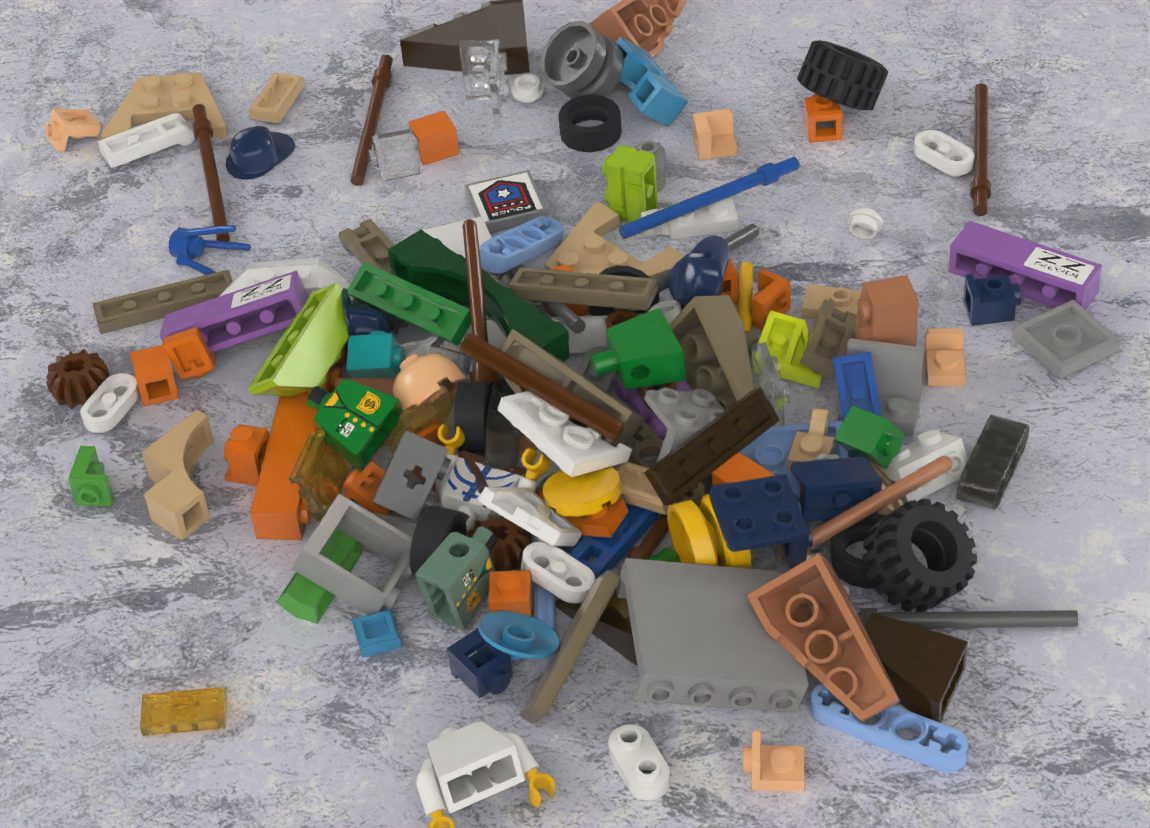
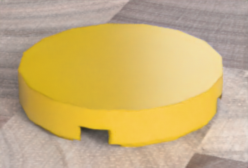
[542,467,622,517]

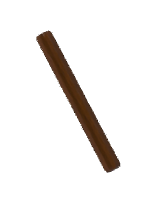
[460,334,625,441]

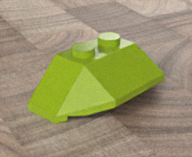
[248,283,349,396]

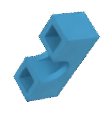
[616,36,688,127]

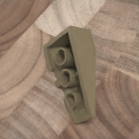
[669,295,754,410]

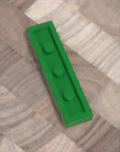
[347,262,472,346]

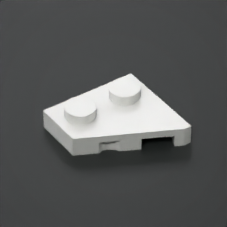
[478,487,582,547]

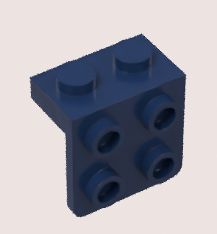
[709,474,813,569]

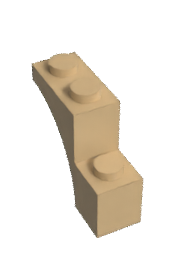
[142,410,214,540]

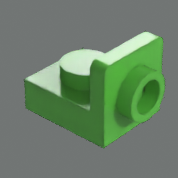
[68,446,114,506]

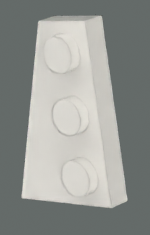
[497,391,632,477]

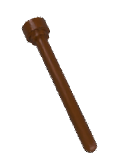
[462,219,500,390]

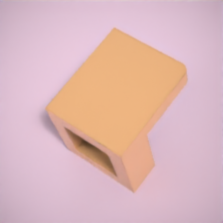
[692,109,738,160]

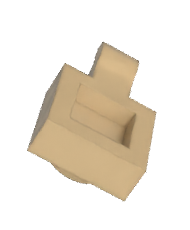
[787,408,835,470]

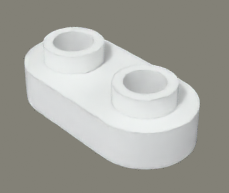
[914,130,974,177]
[80,373,140,433]
[521,542,595,603]
[608,724,670,800]

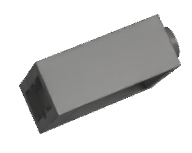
[292,494,412,615]

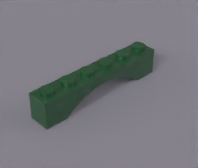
[388,229,570,362]

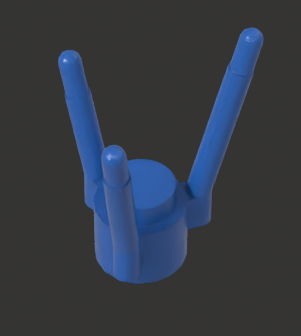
[168,225,251,275]

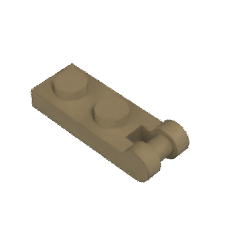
[339,219,394,274]
[800,299,857,380]

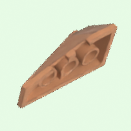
[589,0,687,57]
[747,553,900,722]

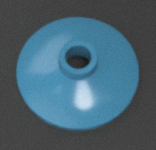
[478,611,560,660]

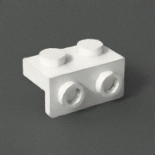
[875,430,971,502]

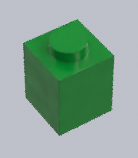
[834,405,905,469]

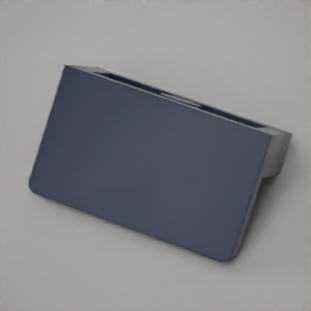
[791,456,882,521]

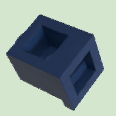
[963,274,1021,326]
[447,628,513,698]

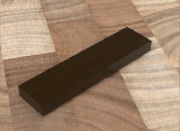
[644,387,780,506]

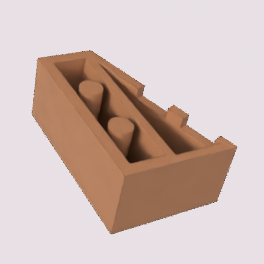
[852,275,918,346]

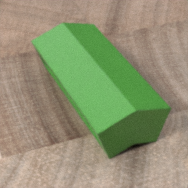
[276,529,362,624]

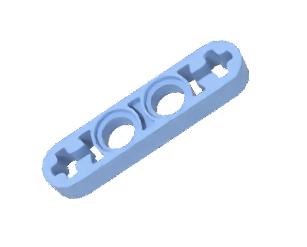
[479,216,564,273]
[811,684,969,772]

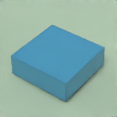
[352,609,402,658]

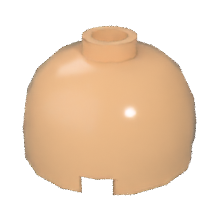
[393,353,469,425]

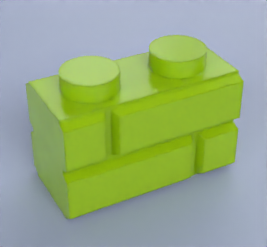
[602,145,658,223]

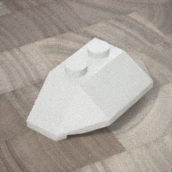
[220,257,354,302]

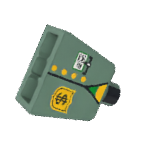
[415,527,498,630]

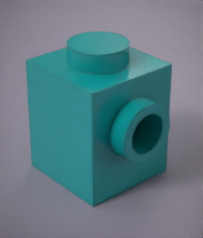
[346,331,406,378]

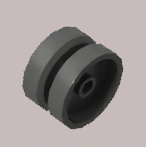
[540,21,624,99]

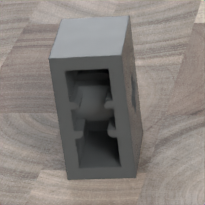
[372,430,451,521]

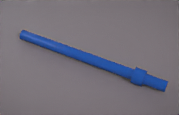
[619,157,800,239]

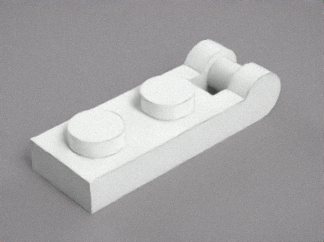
[97,113,195,168]

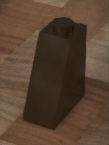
[864,612,968,723]

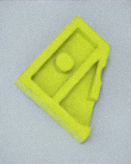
[752,310,823,389]

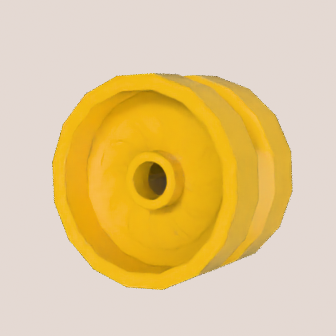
[667,494,751,569]

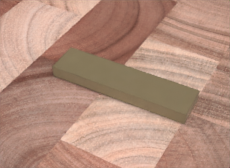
[507,267,658,311]
[92,270,233,334]
[520,570,620,724]

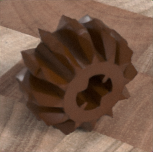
[46,349,110,409]
[467,514,532,571]

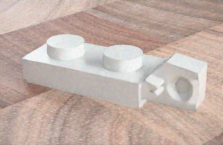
[641,198,739,240]

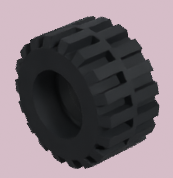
[797,40,889,110]
[863,499,977,612]

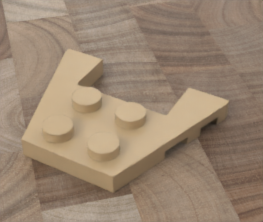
[100,72,228,140]
[544,201,685,279]

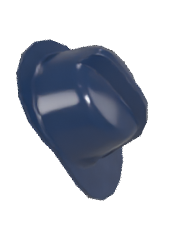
[225,126,295,180]
[668,235,730,310]
[342,287,390,336]

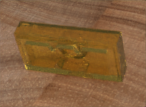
[140,687,227,736]

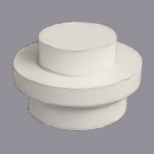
[512,74,544,103]
[848,208,883,239]

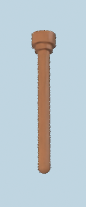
[777,456,952,569]

